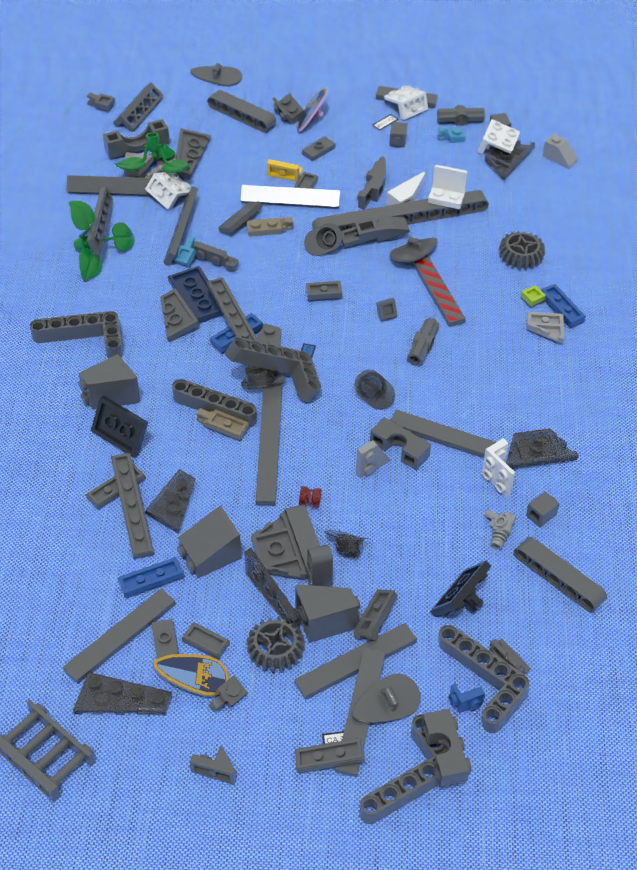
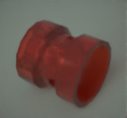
[299,486,322,508]

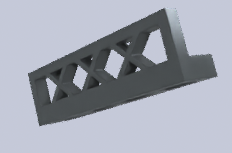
[113,82,164,132]

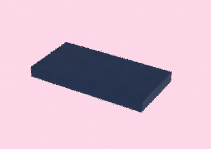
[167,266,223,324]

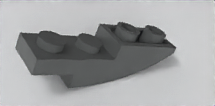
[357,156,386,210]
[341,217,410,248]

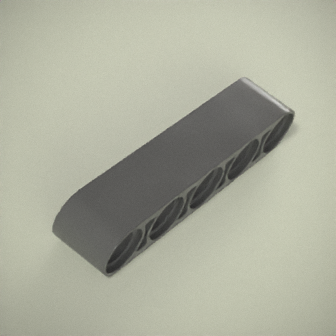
[207,90,276,132]
[172,379,257,428]
[514,537,607,612]

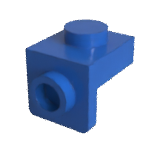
[448,684,485,713]

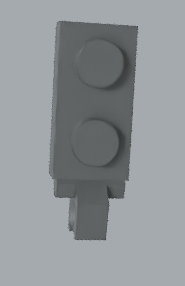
[193,241,239,271]

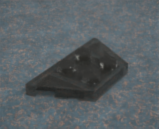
[484,141,535,180]
[506,428,579,469]

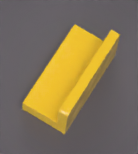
[267,159,303,182]

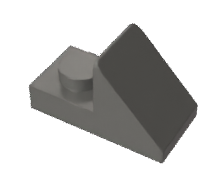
[190,745,236,785]

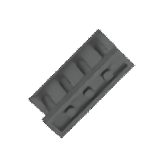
[0,699,95,803]

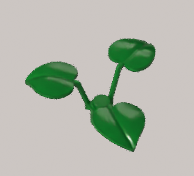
[115,132,190,173]
[68,201,134,281]

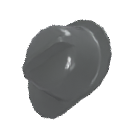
[304,223,342,256]

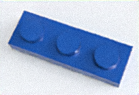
[541,284,586,327]
[210,313,263,353]
[117,557,184,598]

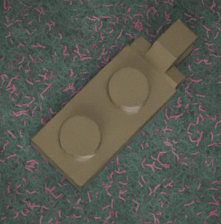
[247,217,294,237]
[196,408,249,440]

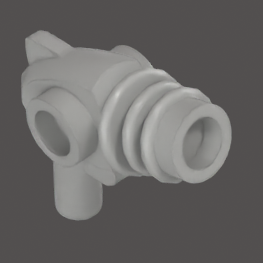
[484,510,517,549]

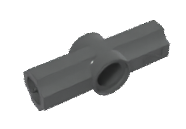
[437,105,485,126]
[407,317,440,366]

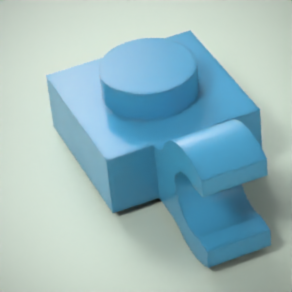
[437,127,466,142]
[173,236,196,266]

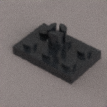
[91,396,148,457]
[430,560,491,617]

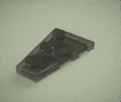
[145,469,196,534]

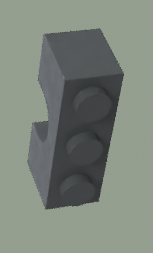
[370,417,431,471]
[422,708,472,787]

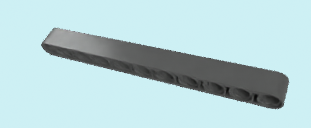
[312,190,489,231]

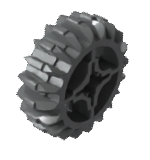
[499,231,545,270]
[246,616,305,674]

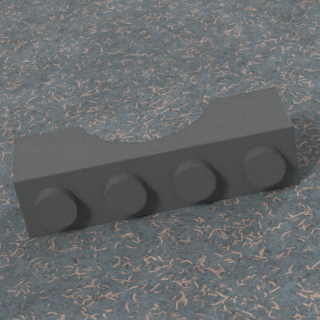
[103,119,170,159]

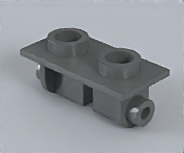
[489,638,531,675]

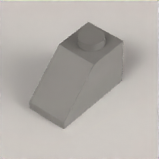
[542,134,578,169]

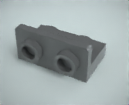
[272,93,306,124]

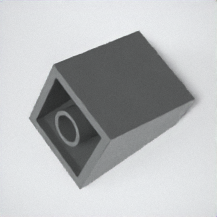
[78,354,141,409]
[177,506,242,578]
[295,584,361,643]

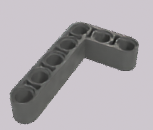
[29,311,123,358]
[225,337,321,402]
[284,504,333,587]
[439,625,529,733]
[359,714,448,824]

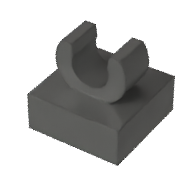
[376,298,398,320]

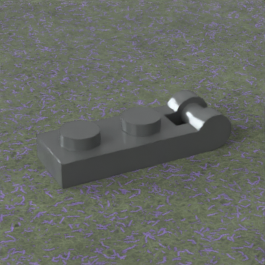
[354,589,398,640]

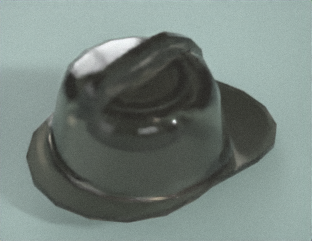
[241,366,285,389]
[354,370,396,410]
[324,530,369,558]

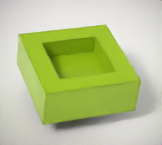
[521,285,546,307]

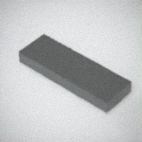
[218,201,263,233]
[86,464,146,510]
[295,737,365,773]

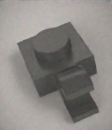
[86,92,115,111]
[208,675,248,712]

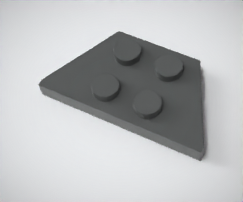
[251,512,307,579]

